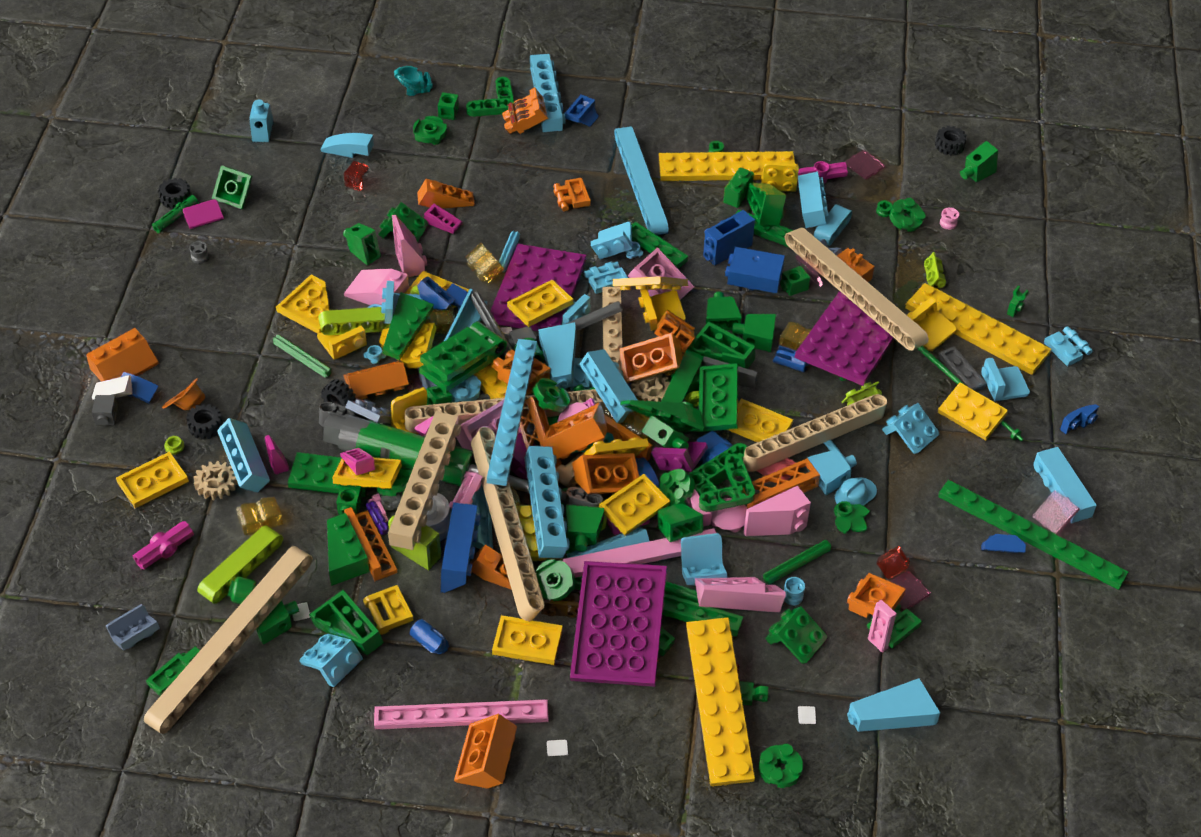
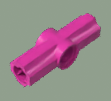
[797,161,848,184]
[133,521,194,569]

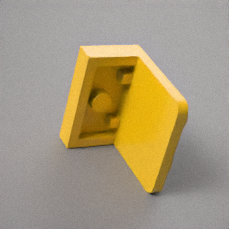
[761,163,799,192]
[638,289,685,331]
[907,297,956,351]
[317,325,367,360]
[391,387,427,435]

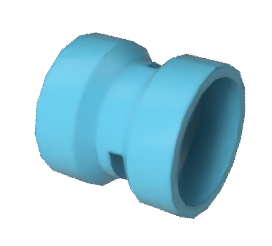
[784,577,805,605]

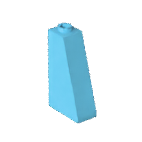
[538,322,577,389]
[847,678,940,732]

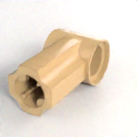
[556,453,584,488]

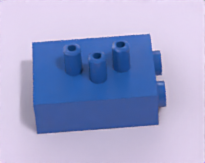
[703,210,755,266]
[725,247,785,293]

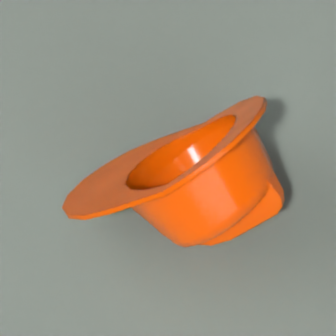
[162,378,206,410]

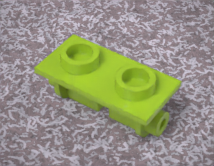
[924,252,946,288]
[842,381,882,406]

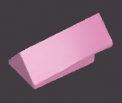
[695,577,786,612]

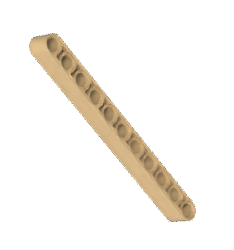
[785,228,929,351]
[405,389,609,432]
[471,427,544,621]
[144,546,313,734]

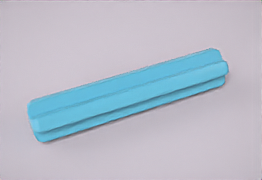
[497,231,520,272]

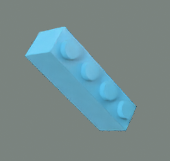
[798,171,829,228]
[217,418,270,493]
[1034,447,1096,523]

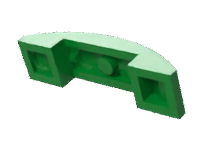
[661,349,704,403]

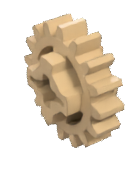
[631,373,670,402]
[193,461,238,500]

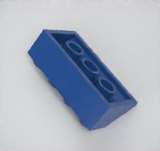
[441,502,481,593]

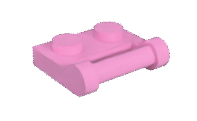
[449,471,483,509]

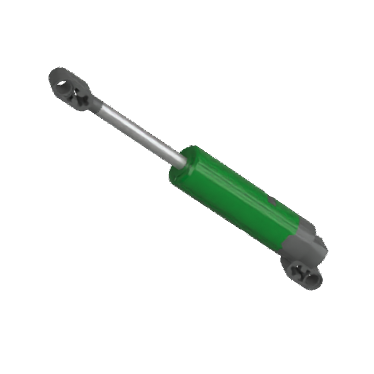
[319,402,603,510]

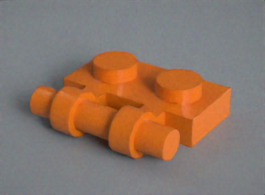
[553,178,591,211]

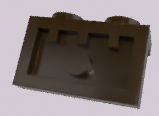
[541,592,580,618]

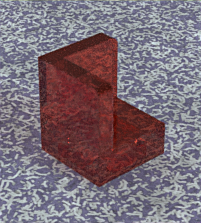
[344,161,369,191]
[876,545,910,579]

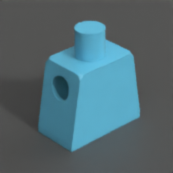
[250,100,273,142]
[807,450,857,495]

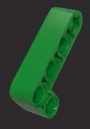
[689,443,748,504]

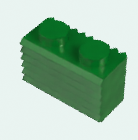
[723,167,754,208]

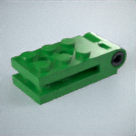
[419,321,507,392]

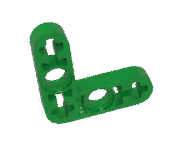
[466,77,514,117]
[698,454,755,512]

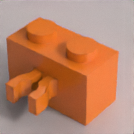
[837,248,875,282]

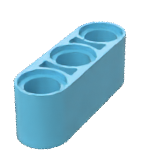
[814,204,852,246]

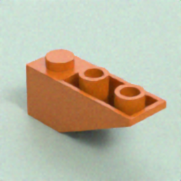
[417,179,474,209]
[470,544,512,590]

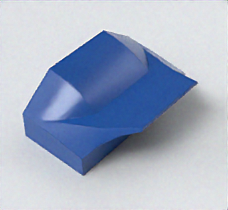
[565,95,599,127]
[417,276,456,310]
[697,431,733,466]
[981,534,1026,553]

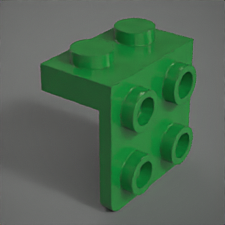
[378,202,428,242]
[765,606,827,664]

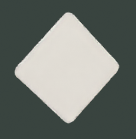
[293,602,310,621]
[798,706,816,724]
[547,740,568,756]

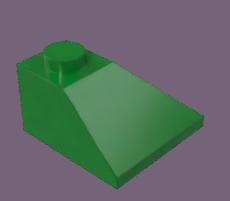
[212,166,253,209]

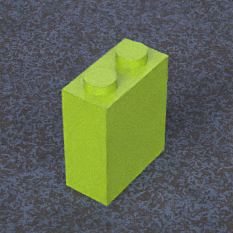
[388,515,441,571]

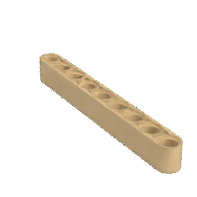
[743,394,887,472]

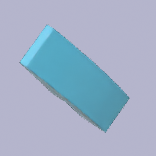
[321,133,374,158]

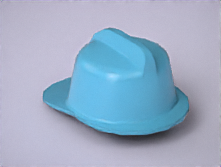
[835,477,877,506]

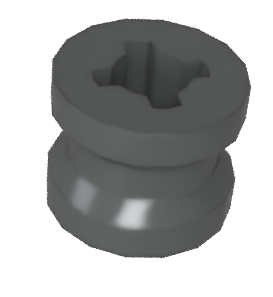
[189,241,209,264]

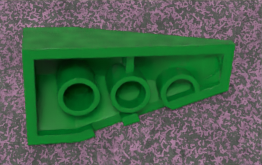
[620,400,704,433]

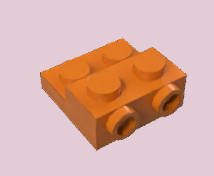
[847,573,906,618]

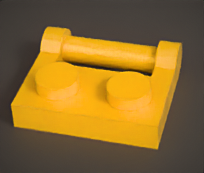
[363,585,413,635]

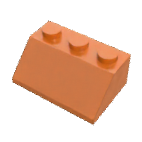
[86,328,159,382]
[620,333,683,383]
[344,361,409,400]
[542,402,608,459]
[572,453,639,494]
[454,714,517,788]

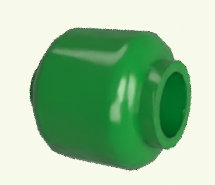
[228,577,256,604]

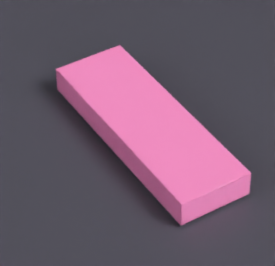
[868,600,896,652]

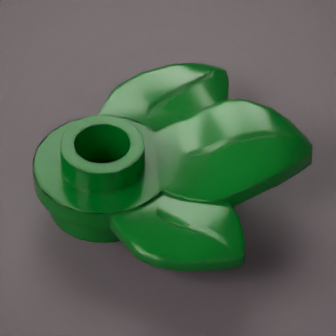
[834,501,870,534]

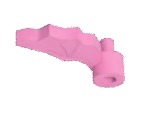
[368,494,388,522]

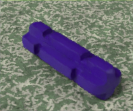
[366,501,389,535]

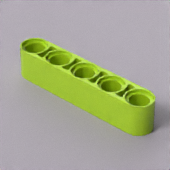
[318,307,390,335]
[197,525,283,604]

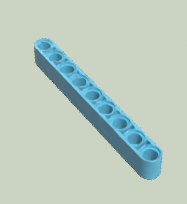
[614,126,668,235]

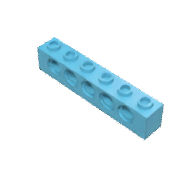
[530,54,565,132]
[524,446,569,558]

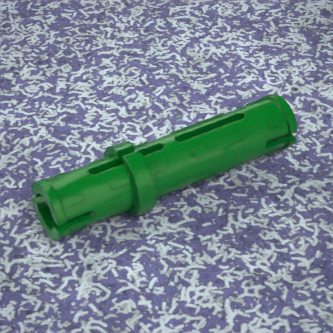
[152,195,199,233]

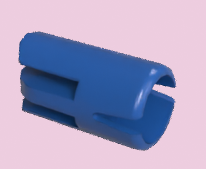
[773,345,809,372]
[410,619,449,654]

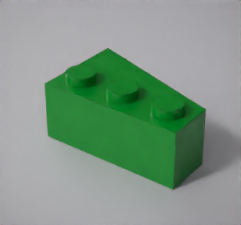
[747,183,786,226]
[688,322,755,369]
[327,513,370,586]
[309,590,384,655]

